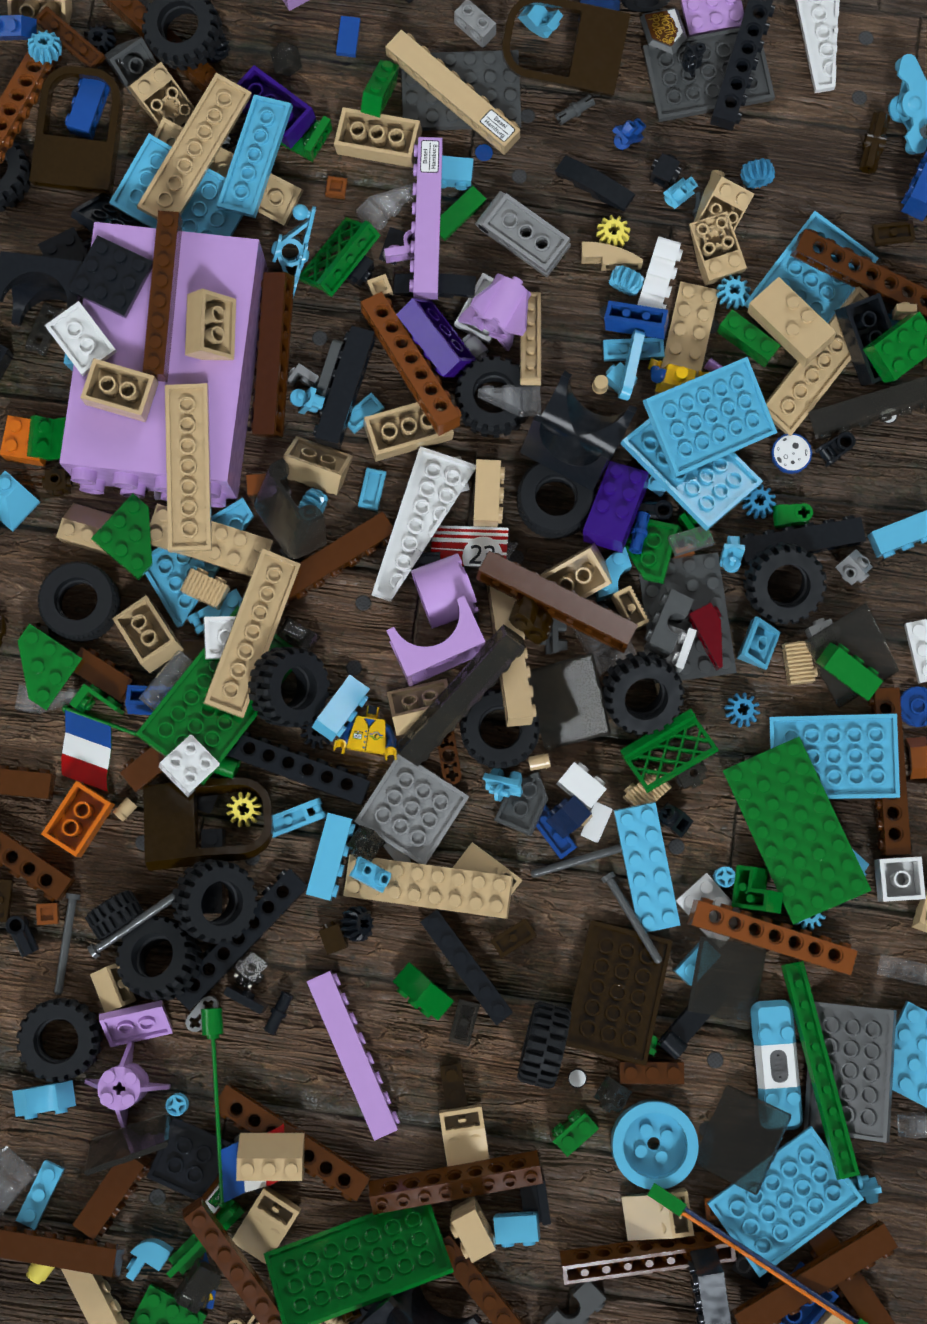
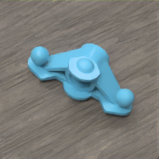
[888,54,927,155]
[271,204,316,297]

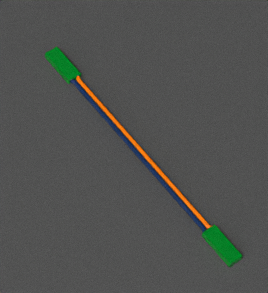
[647,1183,868,1324]

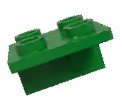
[280,116,332,162]
[27,415,66,461]
[69,684,125,715]
[550,1108,599,1157]

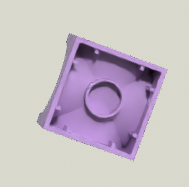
[386,596,485,687]

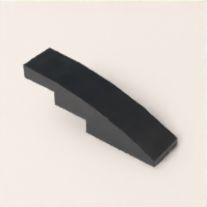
[555,155,635,212]
[393,273,476,299]

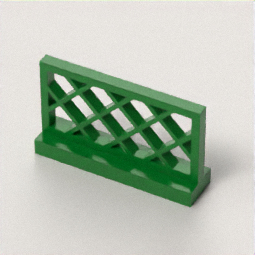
[299,217,381,297]
[620,709,719,793]
[166,1198,245,1278]

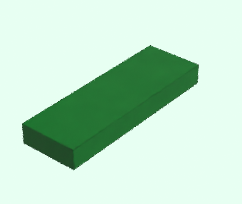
[440,186,487,242]

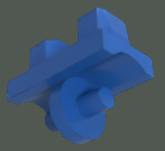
[612,118,646,150]

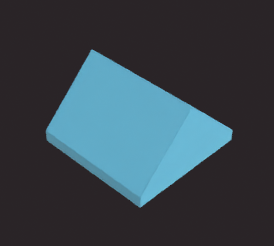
[736,616,781,670]

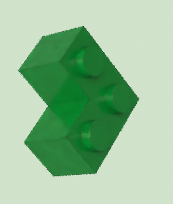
[731,865,783,914]
[393,962,454,1020]

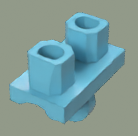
[663,177,698,209]
[290,387,325,415]
[719,536,745,573]
[483,768,523,802]
[349,857,391,893]
[850,1172,882,1208]

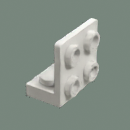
[644,624,697,673]
[159,735,220,797]

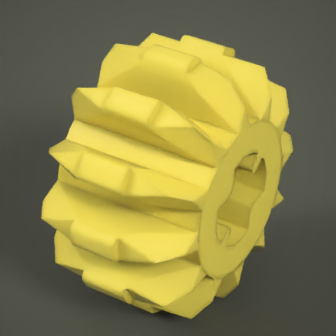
[596,215,630,247]
[227,792,262,827]

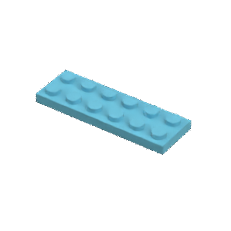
[216,94,293,218]
[614,802,680,932]

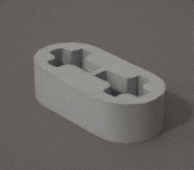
[185,996,219,1032]

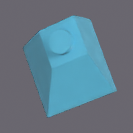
[0,471,40,532]

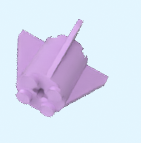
[458,273,531,351]
[84,1041,171,1128]

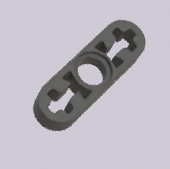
[317,339,344,396]

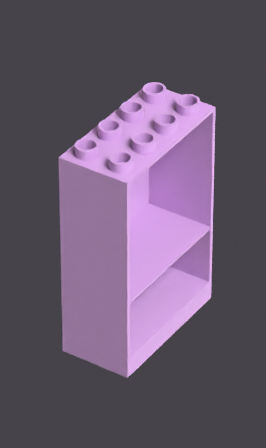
[60,222,268,508]

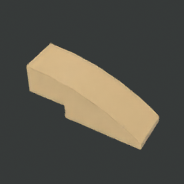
[580,241,643,271]

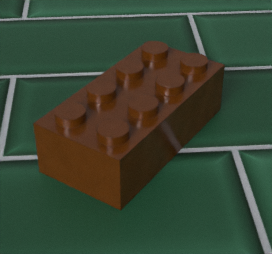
[73,1145,151,1240]

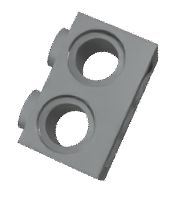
[454,0,496,48]

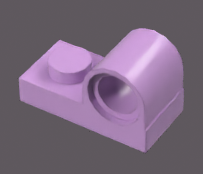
[384,230,415,263]

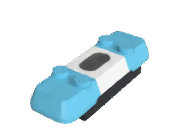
[750,1000,803,1131]

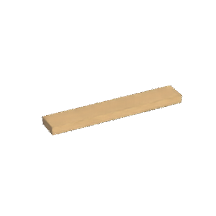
[520,292,541,386]

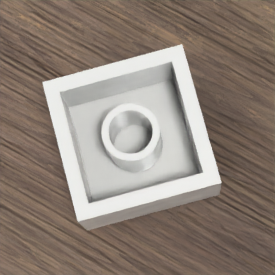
[556,762,606,810]
[874,857,926,902]

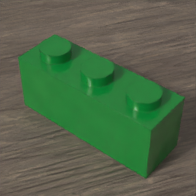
[361,59,399,118]
[717,309,781,368]
[816,642,883,701]

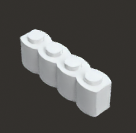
[637,236,683,309]

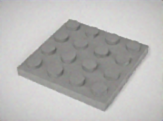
[354,752,469,865]

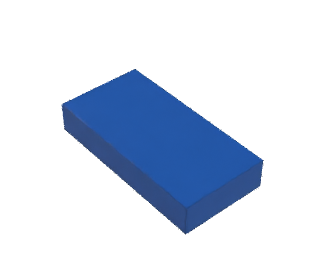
[336,16,361,58]

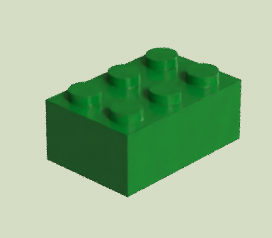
[863,311,927,383]

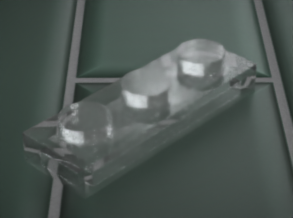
[139,650,193,711]

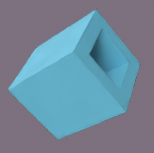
[606,362,638,393]

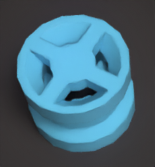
[713,867,735,888]
[165,1093,189,1116]

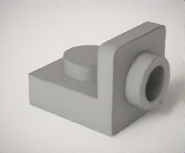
[288,363,320,388]

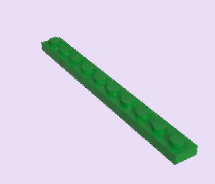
[781,961,860,1180]

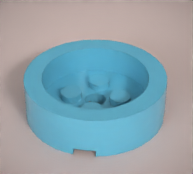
[610,1099,699,1190]

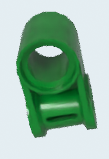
[772,503,813,528]

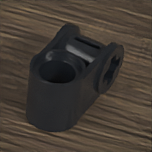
[815,432,856,468]

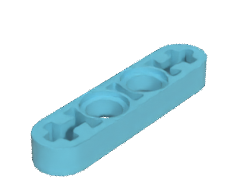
[618,329,645,401]

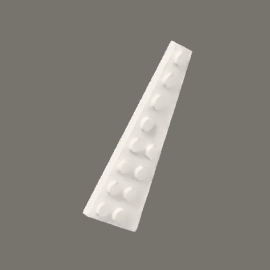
[795,0,840,93]
[371,446,476,602]

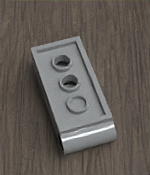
[475,191,571,277]

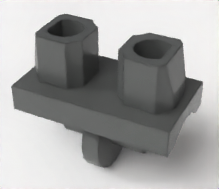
[540,618,568,655]

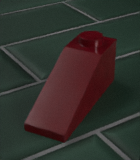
[687,603,723,671]

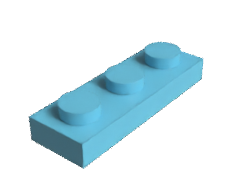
[603,338,665,362]
[15,1159,65,1230]

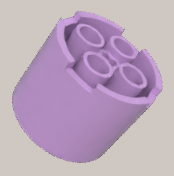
[411,553,479,629]

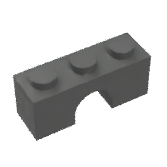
[644,589,694,658]
[541,1281,606,1324]

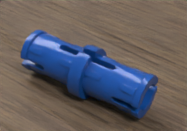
[629,511,650,554]

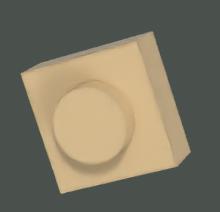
[367,274,393,297]
[892,302,917,320]

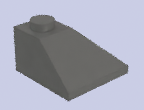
[104,37,157,94]

